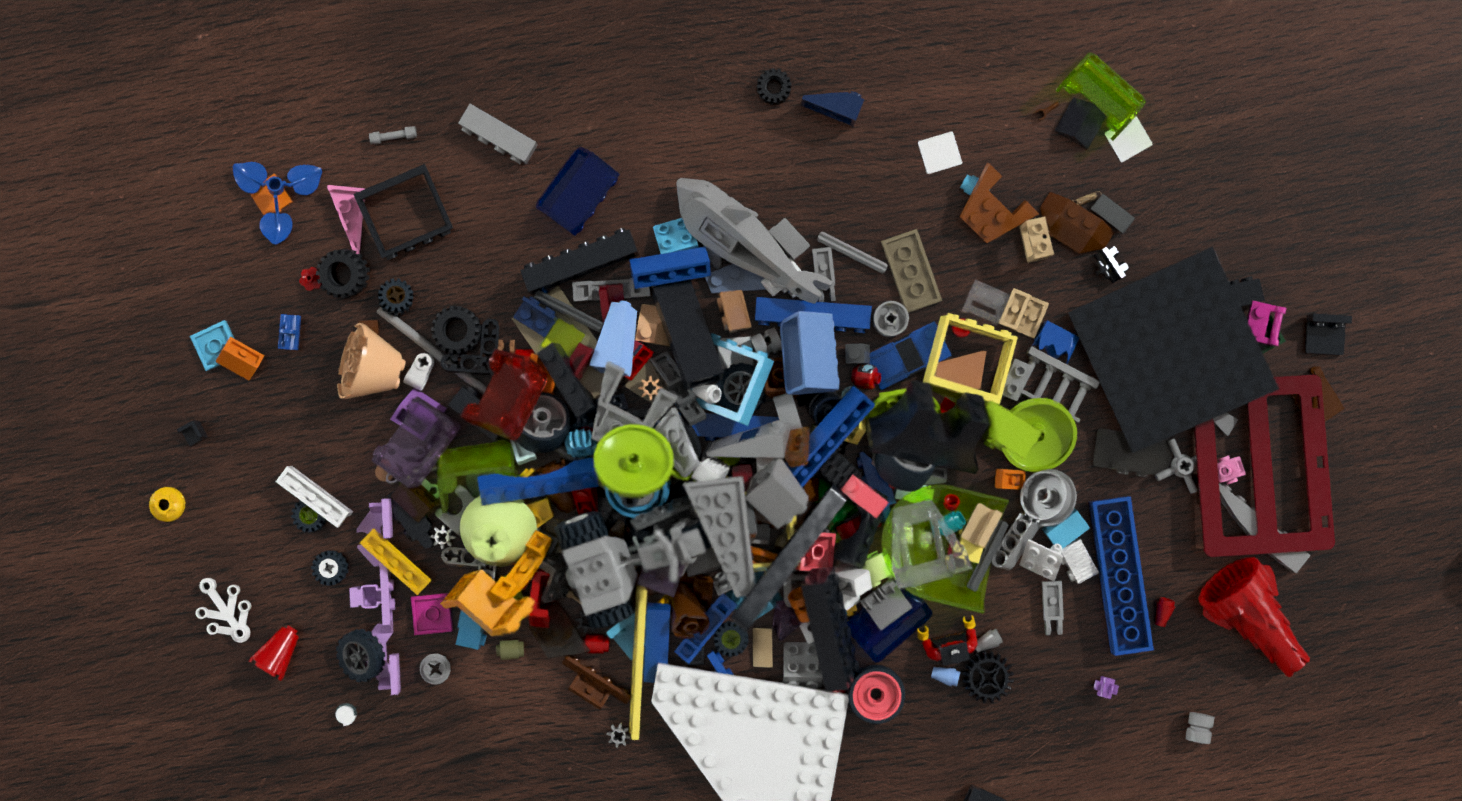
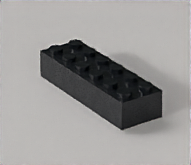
[520,228,639,295]
[801,567,859,691]

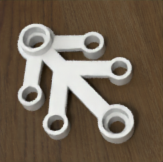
[196,578,251,643]

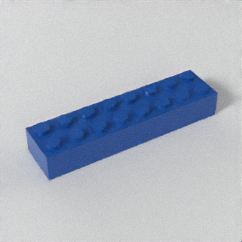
[1088,496,1154,656]

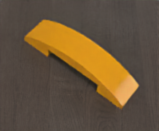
[490,530,552,602]

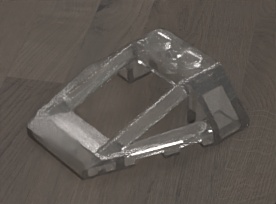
[892,499,972,589]

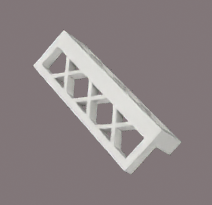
[276,466,353,528]

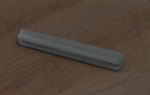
[534,290,604,332]
[966,520,1008,592]

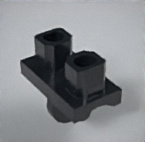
[1094,246,1129,283]

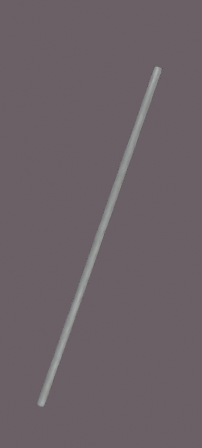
[376,307,665,535]

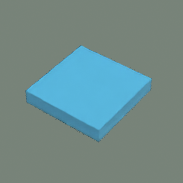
[190,320,234,371]

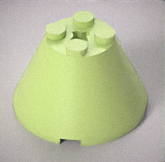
[460,496,537,567]

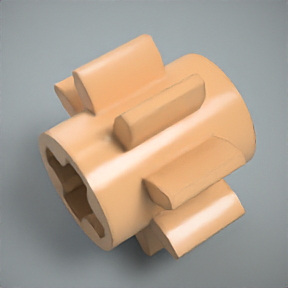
[638,376,663,400]

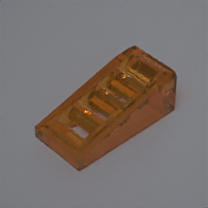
[785,427,810,467]

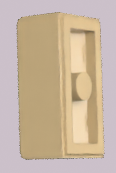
[753,628,773,667]

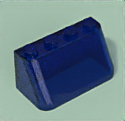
[536,147,620,236]
[847,575,933,663]

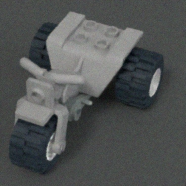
[554,511,712,628]

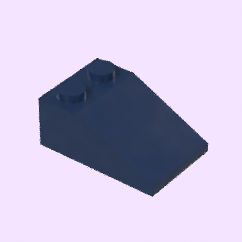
[800,91,864,127]

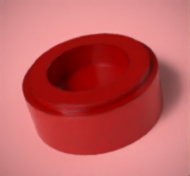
[951,318,970,338]

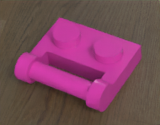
[1247,301,1286,347]

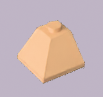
[635,304,670,347]

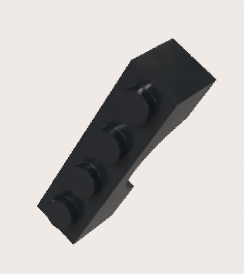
[537,342,598,419]
[834,489,888,569]

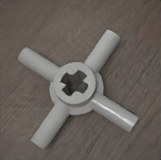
[1155,438,1198,494]

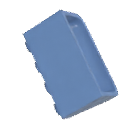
[780,311,840,395]

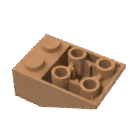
[717,290,752,334]

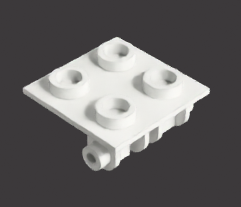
[1019,539,1064,581]

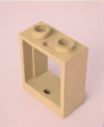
[1019,217,1054,263]

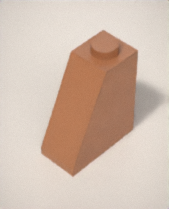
[934,351,986,390]

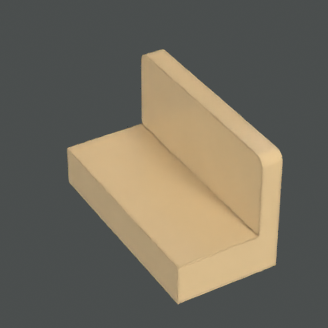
[961,503,1003,548]

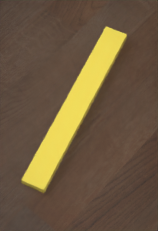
[629,585,647,740]

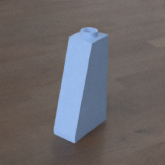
[590,300,637,377]

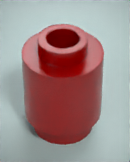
[581,634,609,654]

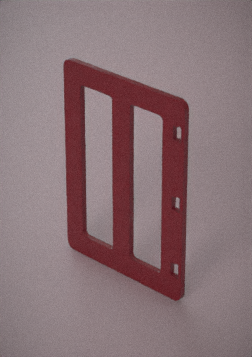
[1194,375,1335,557]

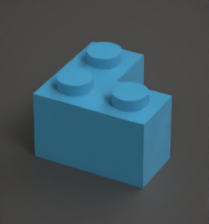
[455,610,487,650]

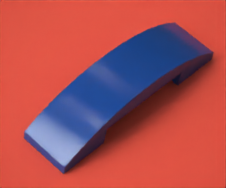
[674,593,738,664]

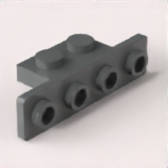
[630,495,693,532]

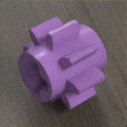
[1093,676,1119,699]

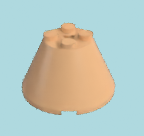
[337,323,405,399]

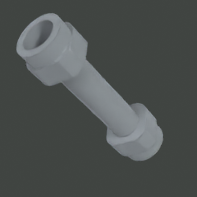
[369,126,417,145]

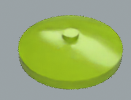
[1002,398,1077,472]
[594,424,674,497]

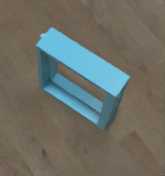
[691,333,774,426]

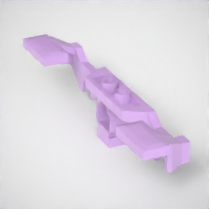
[350,499,401,695]

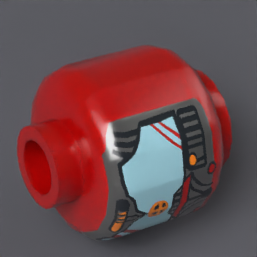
[851,364,881,390]

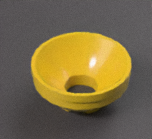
[149,487,185,522]

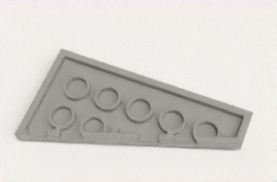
[683,476,755,597]

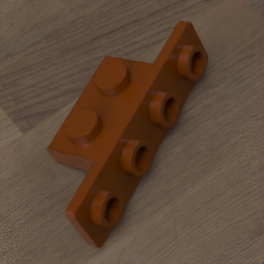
[562,655,632,710]

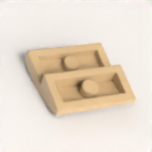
[999,288,1049,339]

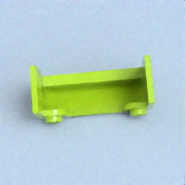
[982,400,1041,459]

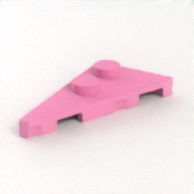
[327,185,365,254]

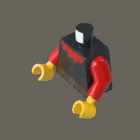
[917,615,978,666]

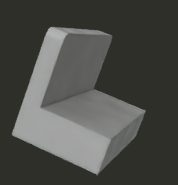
[768,218,810,261]

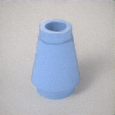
[931,667,960,687]

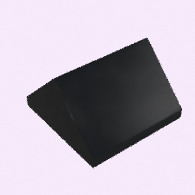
[1054,97,1107,149]

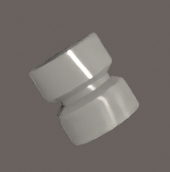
[750,327,782,357]
[1185,712,1215,744]

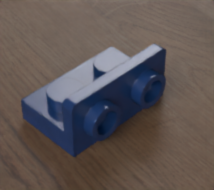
[513,296,559,338]

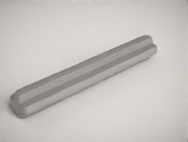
[817,232,888,273]

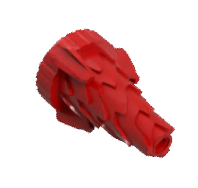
[1198,557,1310,677]

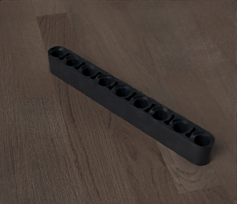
[730,484,848,631]

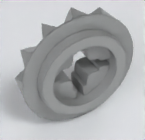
[420,653,451,684]

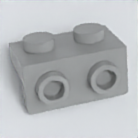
[1002,359,1032,401]

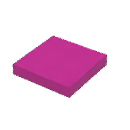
[411,593,453,635]

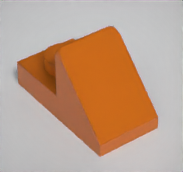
[995,469,1026,490]

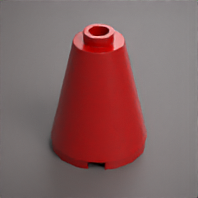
[248,625,299,681]

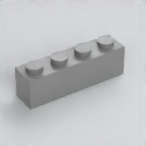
[458,104,538,164]

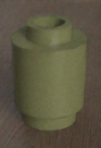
[496,640,524,660]

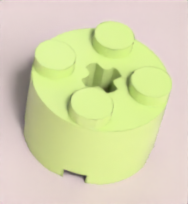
[862,547,898,588]

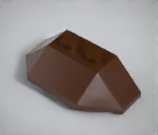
[1040,192,1115,254]

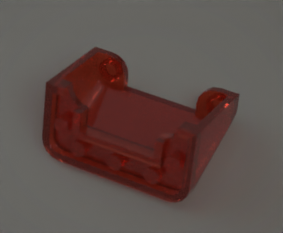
[460,349,547,440]

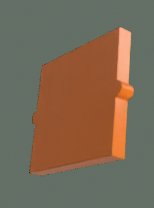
[250,174,293,215]

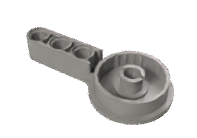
[992,469,1077,570]

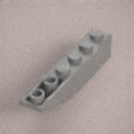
[1219,483,1311,573]

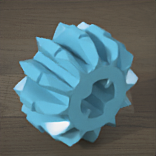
[565,429,598,458]

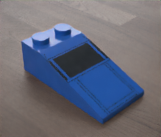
[869,321,952,390]

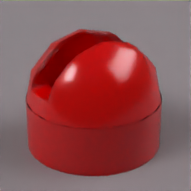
[944,494,960,511]

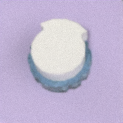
[335,703,357,726]

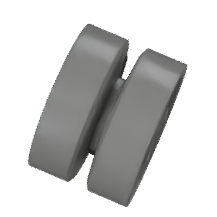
[872,301,909,337]

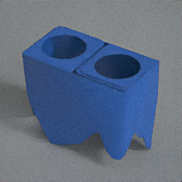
[1032,320,1079,364]

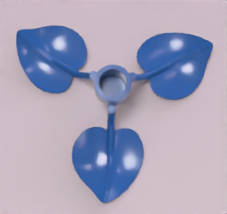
[233,162,322,245]

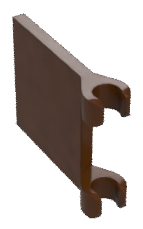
[1290,366,1345,422]

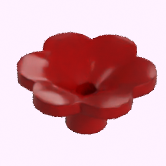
[299,267,322,291]

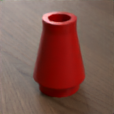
[1154,597,1175,627]

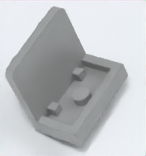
[783,642,823,689]

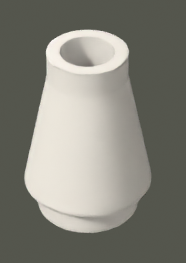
[692,385,721,404]

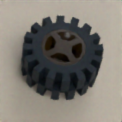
[378,278,413,316]

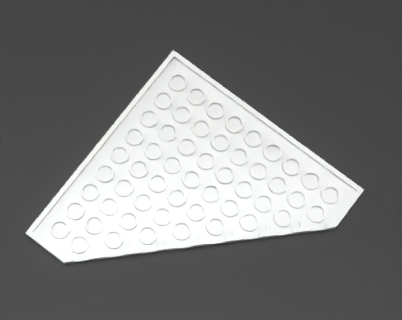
[652,663,848,801]

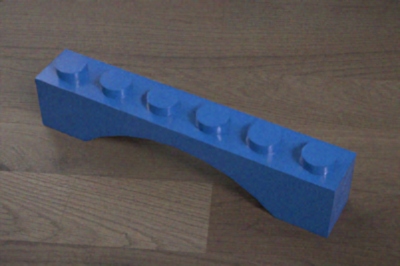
[477,458,598,506]

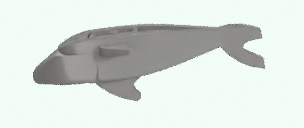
[676,178,833,304]

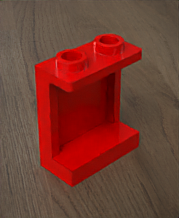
[528,569,550,628]

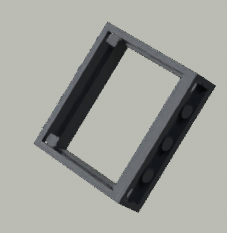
[353,164,453,260]

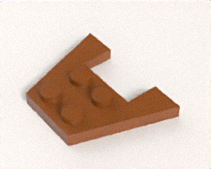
[960,162,1039,243]

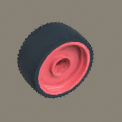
[847,665,905,724]

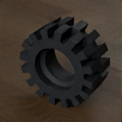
[757,68,791,105]

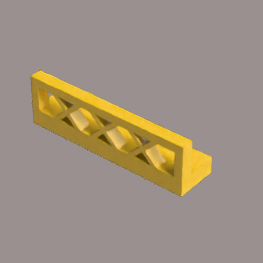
[360,528,431,595]

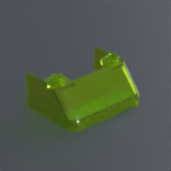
[1055,52,1146,141]
[437,441,518,513]

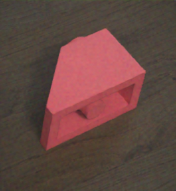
[841,475,889,518]

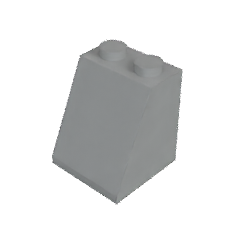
[745,458,809,529]

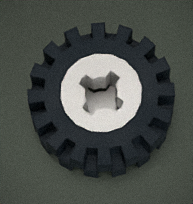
[311,550,349,586]

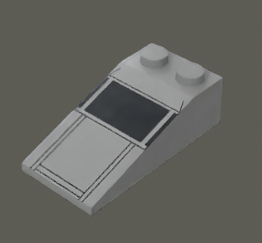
[706,421,790,458]

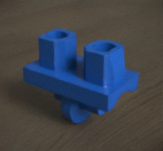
[278,314,301,350]

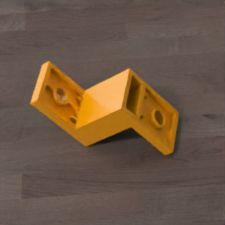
[440,569,535,636]

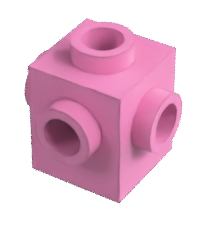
[1217,456,1246,485]

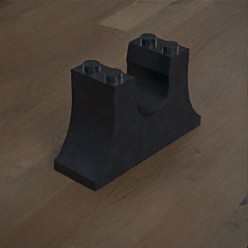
[865,380,989,474]

